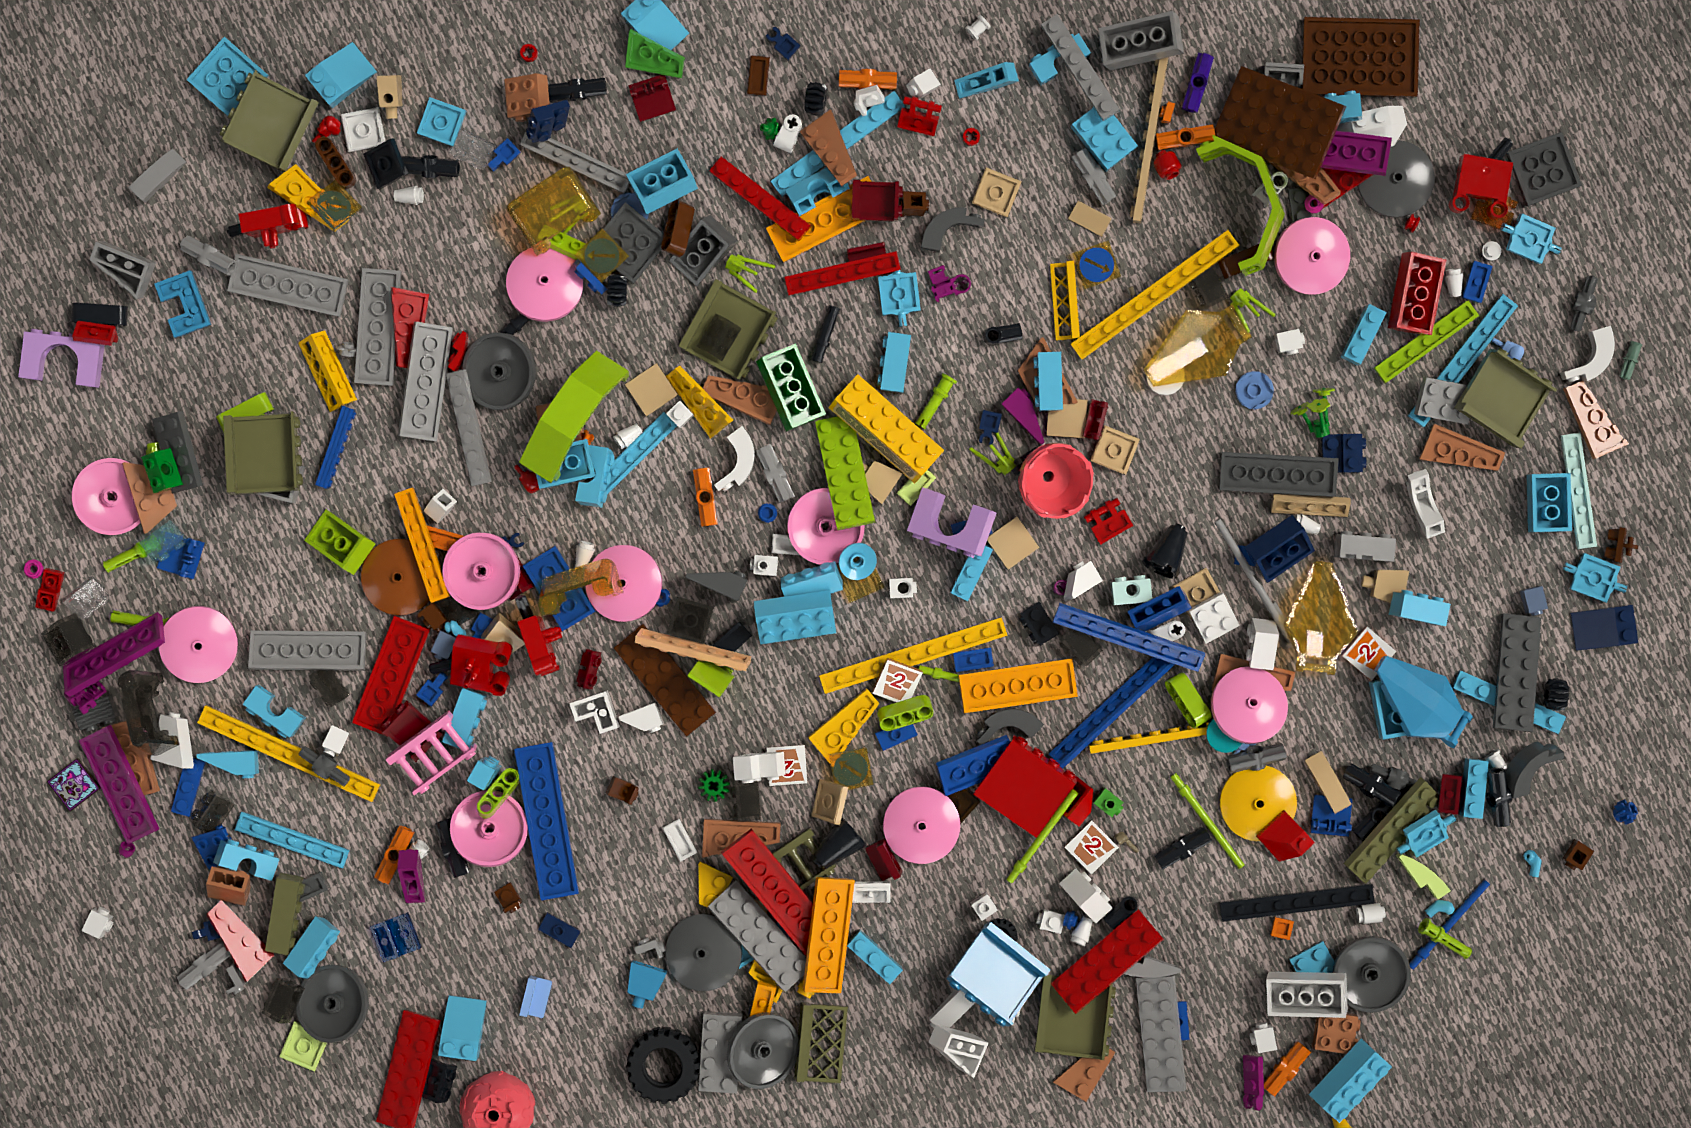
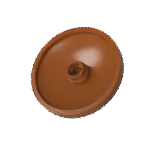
[361,539,430,615]

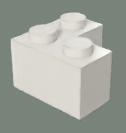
[1246,618,1279,670]
[569,690,620,734]
[733,752,786,783]
[1059,868,1112,923]

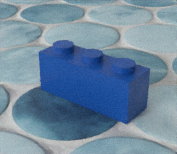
[1128,586,1192,632]

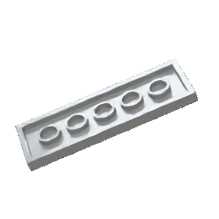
[227,254,349,317]
[354,268,402,386]
[398,321,453,442]
[248,630,367,671]
[707,881,806,993]
[1136,975,1186,1092]

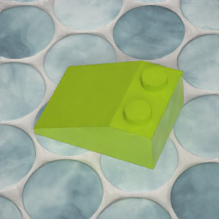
[304,509,376,575]
[687,661,735,697]

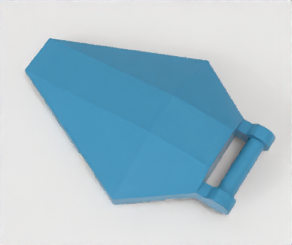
[1374,656,1473,748]

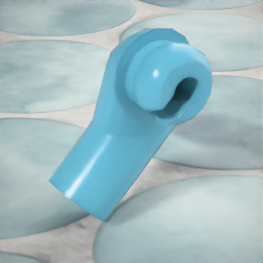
[445,620,466,637]
[1523,850,1542,877]
[1425,900,1455,918]

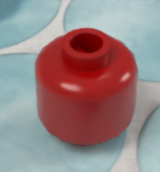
[1153,150,1182,180]

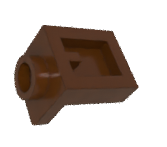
[494,882,523,913]

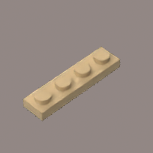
[1271,494,1351,517]

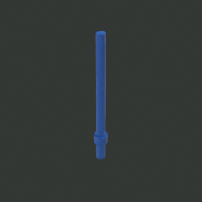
[1409,879,1490,970]

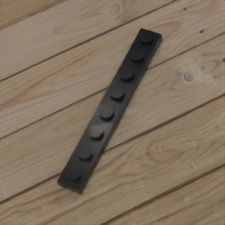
[1219,883,1375,922]

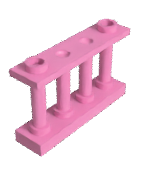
[386,710,477,795]

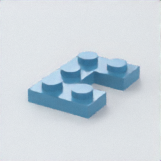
[154,270,212,338]

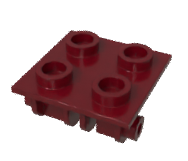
[628,75,676,122]

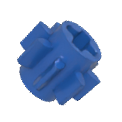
[1613,799,1638,825]

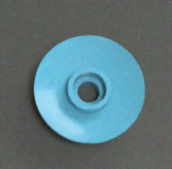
[839,543,877,580]

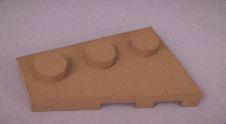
[1053,1048,1115,1101]

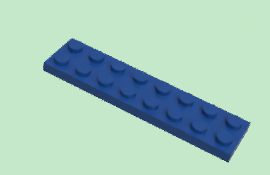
[514,742,579,901]

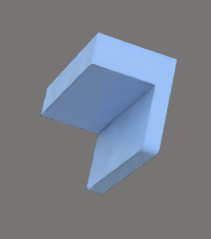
[519,976,552,1018]

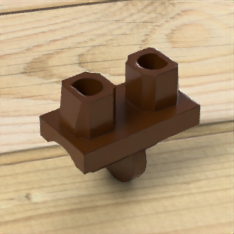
[1605,527,1638,563]

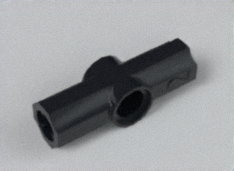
[548,78,607,102]
[402,155,460,178]
[1343,763,1401,808]
[1486,768,1512,827]
[1352,796,1402,841]
[435,818,470,878]
[1154,826,1212,870]

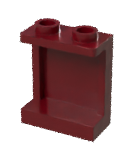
[852,180,903,222]
[381,700,443,762]

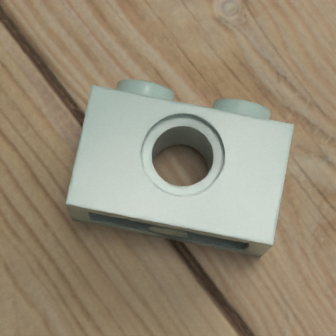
[1110,575,1152,605]

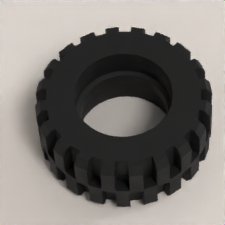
[626,1027,700,1104]

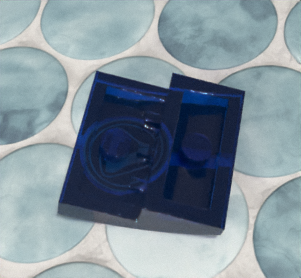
[370,912,422,963]

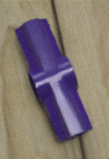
[1181,52,1214,113]

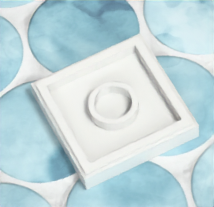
[341,107,386,153]

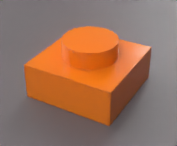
[1159,102,1175,124]
[1270,916,1294,940]

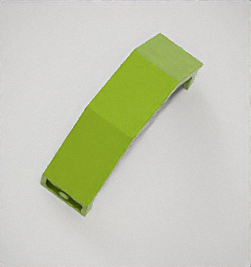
[1196,135,1285,276]
[519,350,629,483]

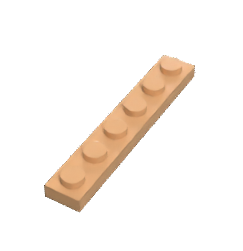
[635,628,752,671]

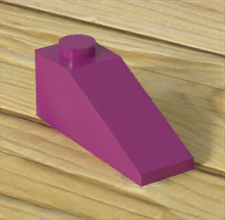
[1001,388,1044,445]
[397,849,425,903]

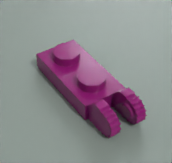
[1243,1054,1264,1111]

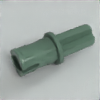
[1619,341,1642,380]

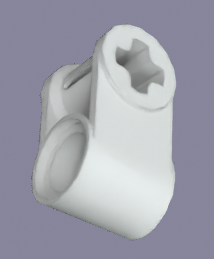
[773,114,802,153]
[1252,172,1288,208]
[1147,620,1185,641]

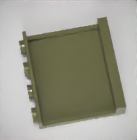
[219,70,319,173]
[679,279,778,380]
[1454,348,1557,449]
[223,411,303,495]
[1034,975,1116,1060]

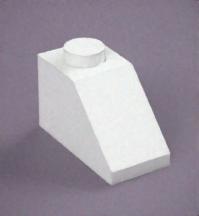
[1064,561,1103,602]
[619,702,664,733]

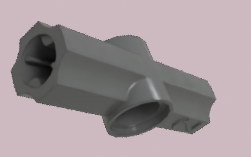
[1226,743,1287,773]

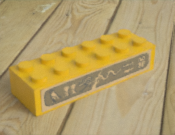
[828,374,944,484]

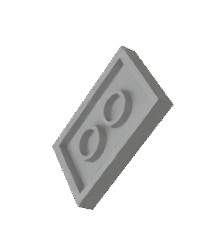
[1414,376,1470,425]

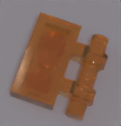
[1470,196,1518,232]

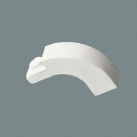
[1560,326,1615,382]
[714,426,755,492]
[1406,469,1445,539]

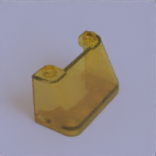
[506,167,601,256]
[538,559,624,616]

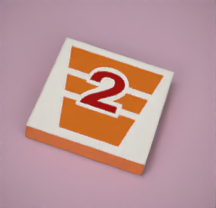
[1341,627,1396,681]

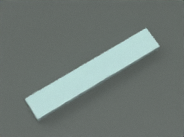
[1560,433,1597,549]

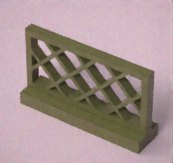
[794,1002,848,1083]

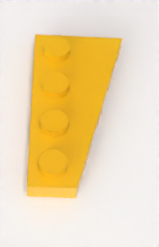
[267,164,350,232]
[666,366,733,439]
[808,688,879,767]

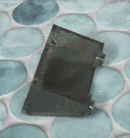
[118,670,179,756]

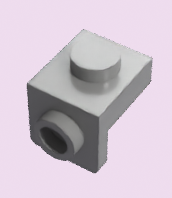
[634,937,666,958]
[226,964,248,995]

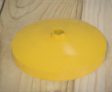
[1220,765,1297,841]

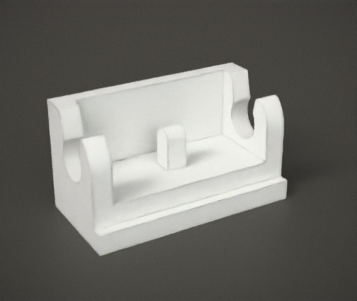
[852,881,890,903]

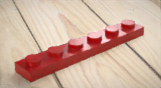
[709,156,811,241]
[784,251,901,295]

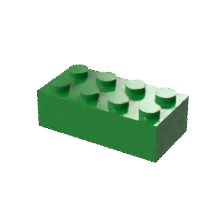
[756,343,826,432]

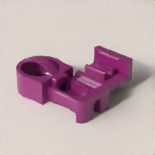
[928,265,971,302]
[64,681,107,715]

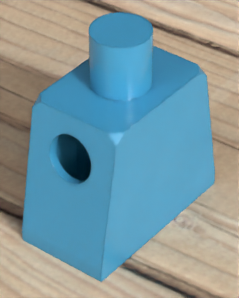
[627,960,667,1009]

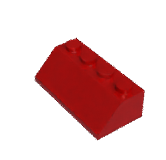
[1387,252,1447,335]

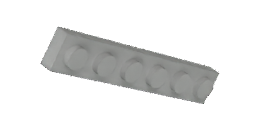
[1041,14,1120,121]
[520,127,630,194]
[446,369,492,486]

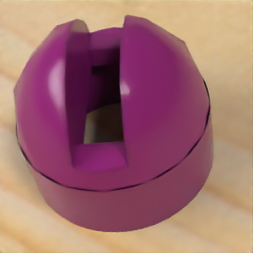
[1053,580,1067,596]
[118,841,136,858]

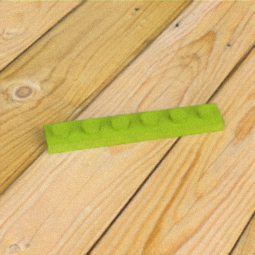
[1374,300,1479,384]

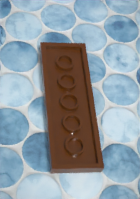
[614,624,716,737]

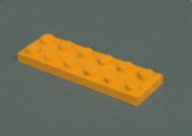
[766,176,871,263]
[958,658,1078,713]
[803,877,855,993]

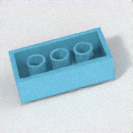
[754,590,836,644]
[1309,1038,1392,1123]

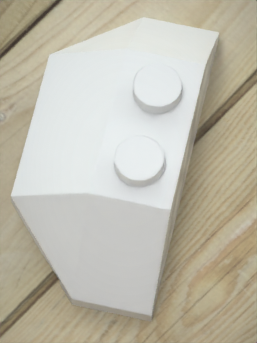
[1336,106,1407,147]

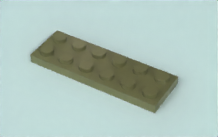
[1343,777,1440,884]

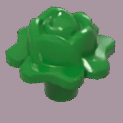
[760,118,780,140]

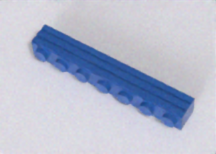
[315,406,356,489]

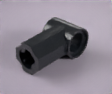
[983,323,1023,346]
[1103,896,1139,930]

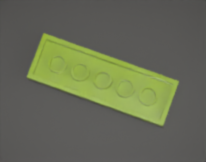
[815,416,875,531]

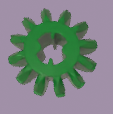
[698,769,730,802]

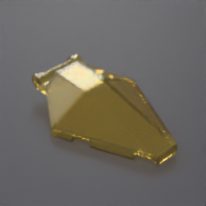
[1143,305,1252,387]
[1283,561,1359,675]

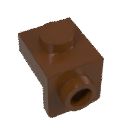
[605,776,639,805]

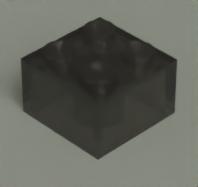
[667,596,715,644]
[41,613,94,667]

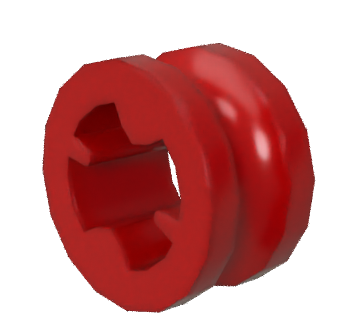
[520,44,538,62]
[963,128,980,146]
[1404,214,1420,233]

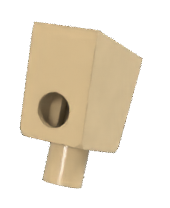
[377,75,402,119]
[863,461,902,504]
[1361,570,1409,604]
[481,613,525,653]

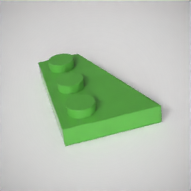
[625,29,685,78]

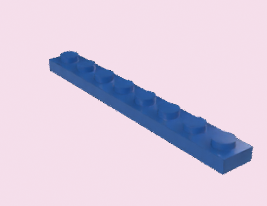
[1053,603,1205,672]
[1049,657,1175,769]

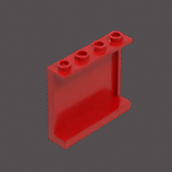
[973,735,1077,838]

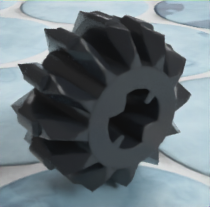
[804,82,828,116]
[607,274,627,307]
[1543,678,1570,711]

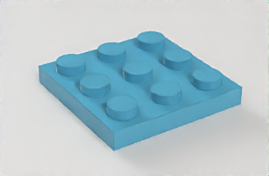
[187,37,269,116]

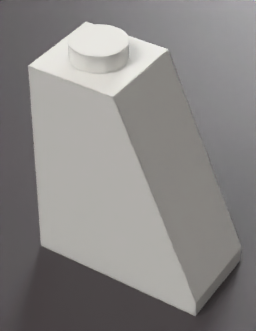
[151,712,194,769]
[929,990,975,1028]

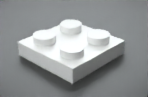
[1188,592,1240,644]

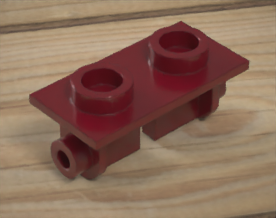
[1082,399,1109,440]
[576,649,602,689]

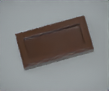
[747,55,770,96]

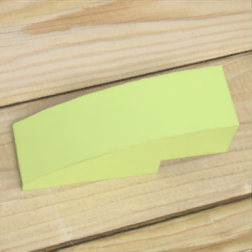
[1396,853,1451,900]

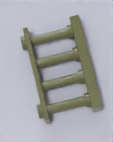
[772,827,836,890]

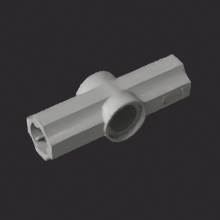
[1071,148,1117,206]
[180,235,237,276]
[756,444,795,503]
[177,941,231,990]

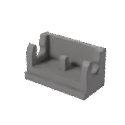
[1263,62,1304,88]

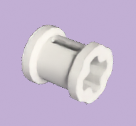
[965,15,991,40]
[1484,749,1509,770]

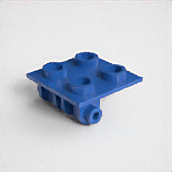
[157,532,205,579]
[1310,795,1353,837]
[191,824,232,870]

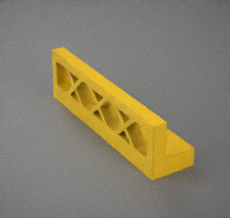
[1050,261,1080,340]
[298,330,357,412]

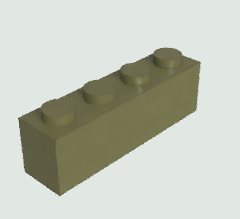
[265,873,305,955]

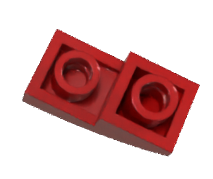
[448,331,468,371]
[35,568,65,612]

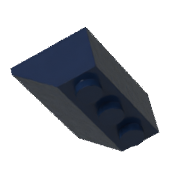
[1244,515,1315,583]

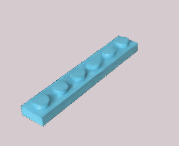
[1452,670,1566,734]

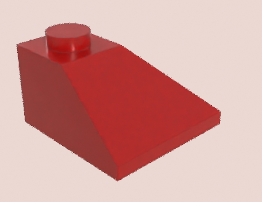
[1063,769,1093,827]
[1256,810,1315,862]

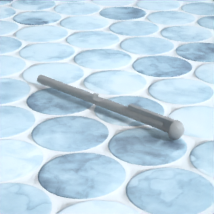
[1214,518,1299,648]

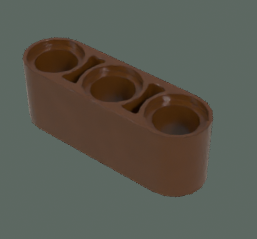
[315,137,356,188]
[661,199,695,257]
[1218,244,1274,279]

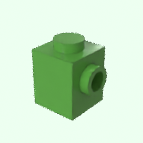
[1092,787,1124,817]

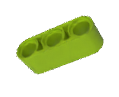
[216,392,274,432]
[1165,672,1212,728]
[877,695,934,731]
[477,768,519,819]

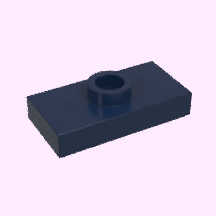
[538,912,581,948]

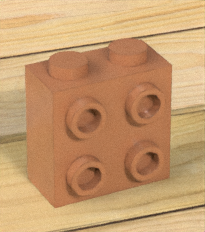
[504,73,549,122]
[206,866,251,906]
[1312,1013,1361,1054]

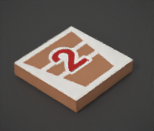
[872,658,923,702]
[767,745,807,786]
[1064,820,1119,875]

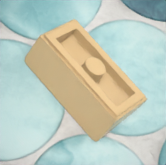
[1068,201,1112,237]

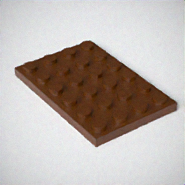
[1301,17,1420,97]
[1215,66,1347,180]

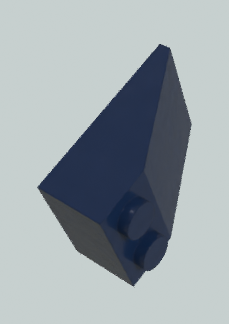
[1570,605,1638,651]

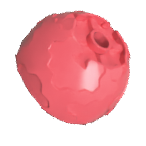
[1018,443,1094,519]
[460,1071,535,1128]

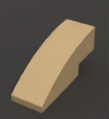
[1305,751,1352,814]

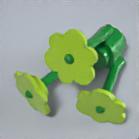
[1290,388,1335,438]

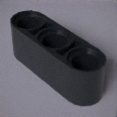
[71,303,128,326]

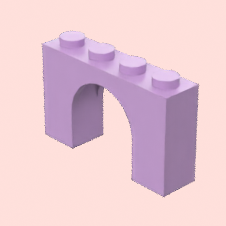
[18,329,105,388]
[907,487,997,558]

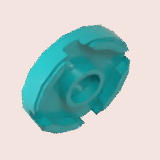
[1206,718,1242,753]

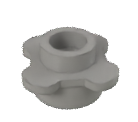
[337,342,357,357]

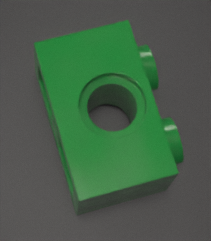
[141,448,183,494]

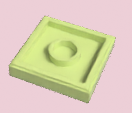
[279,1021,327,1072]

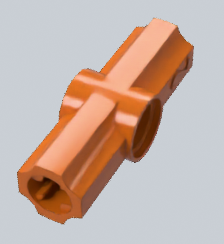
[839,69,897,90]
[1156,124,1215,151]
[693,467,718,527]
[374,825,415,884]
[1264,1041,1311,1097]

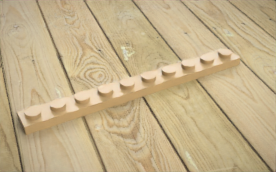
[1130,57,1168,224]

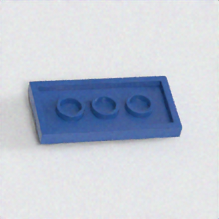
[523,546,596,631]
[936,735,1010,796]

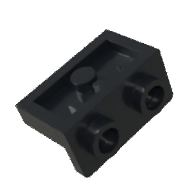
[1019,602,1059,646]
[422,1059,457,1103]

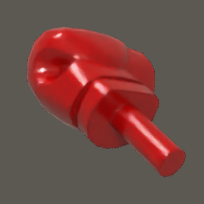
[312,115,341,143]
[514,465,539,494]

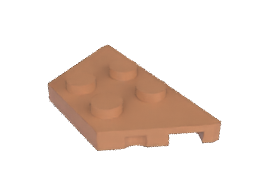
[1018,337,1078,404]
[122,462,177,534]

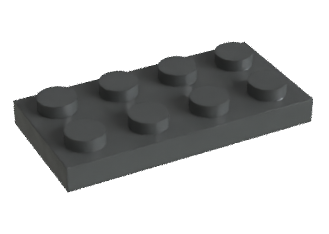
[152,411,203,493]

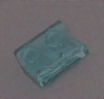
[140,520,188,562]

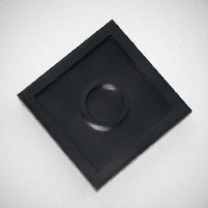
[363,138,408,189]

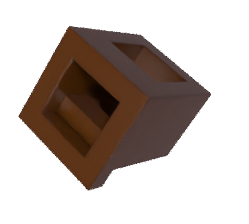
[900,191,929,217]
[417,602,449,633]
[1562,839,1594,871]

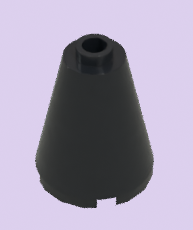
[1142,523,1188,579]
[813,818,866,869]

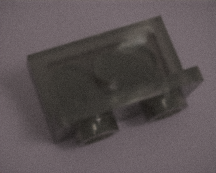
[697,314,741,361]
[437,593,478,625]
[309,670,350,707]
[190,789,234,833]

